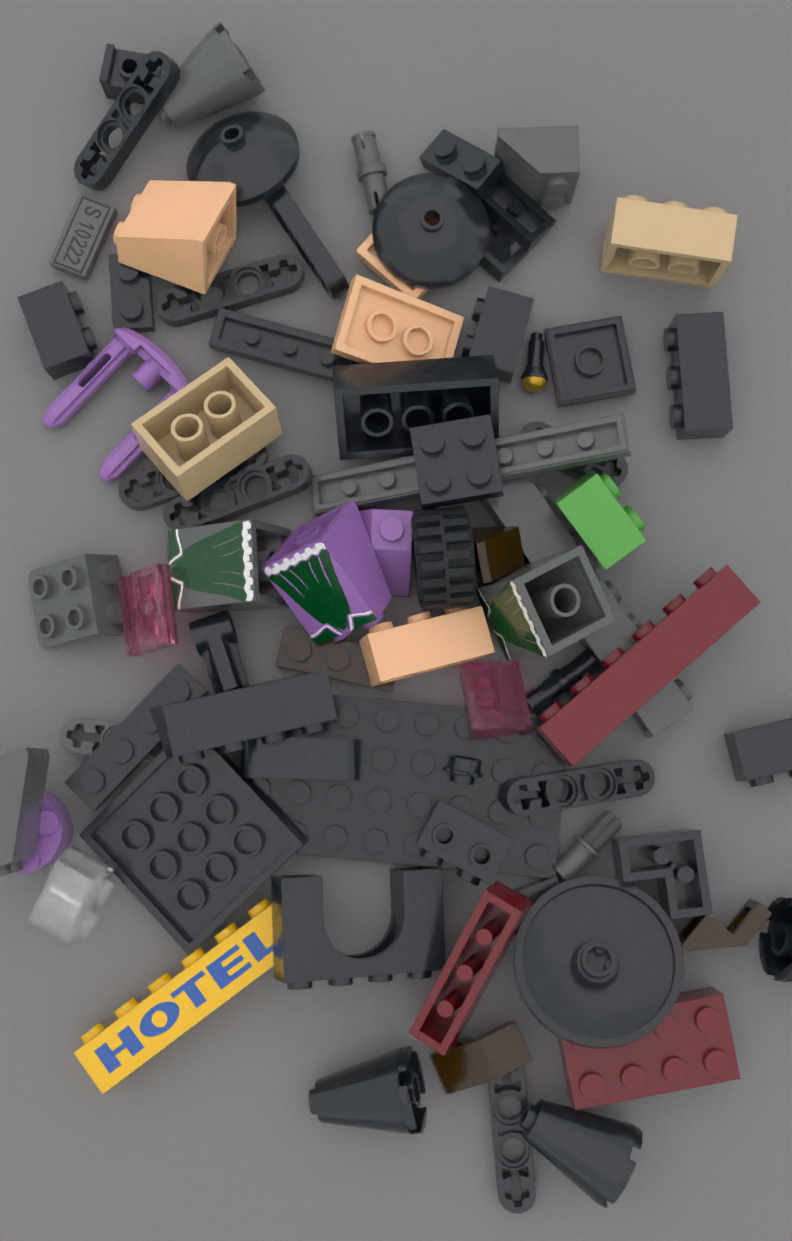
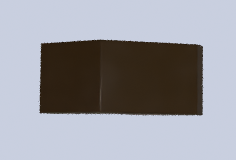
[678,899,772,951]
[429,1020,533,1094]

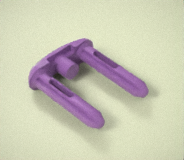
[43,327,189,482]

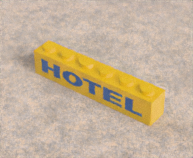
[74,897,274,1094]

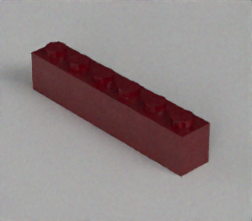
[536,565,761,766]

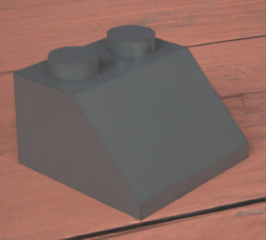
[493,126,580,209]

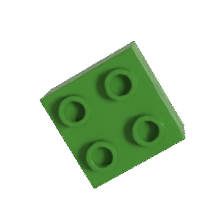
[554,470,647,570]

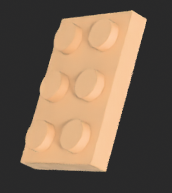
[331,274,464,364]

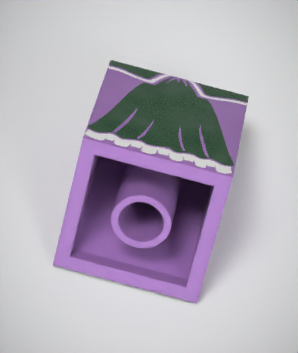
[261,500,392,645]

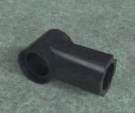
[189,610,250,693]

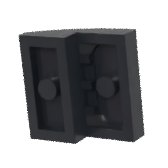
[480,173,556,281]

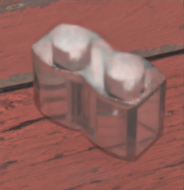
[28,845,114,946]

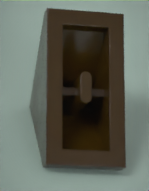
[472,526,525,583]

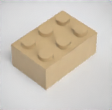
[599,195,738,289]
[131,357,283,502]

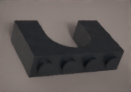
[271,867,446,990]

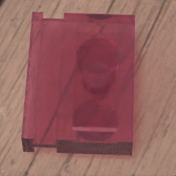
[118,563,178,656]
[459,660,532,739]

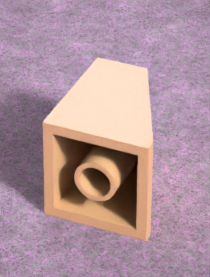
[113,180,237,295]

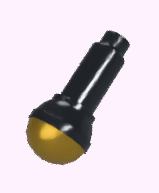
[521,333,548,393]

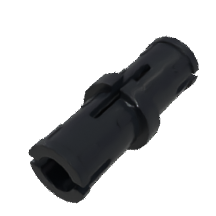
[522,649,602,717]

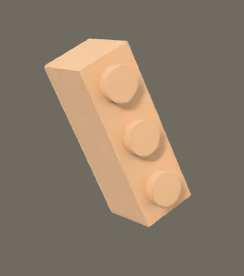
[359,606,495,687]

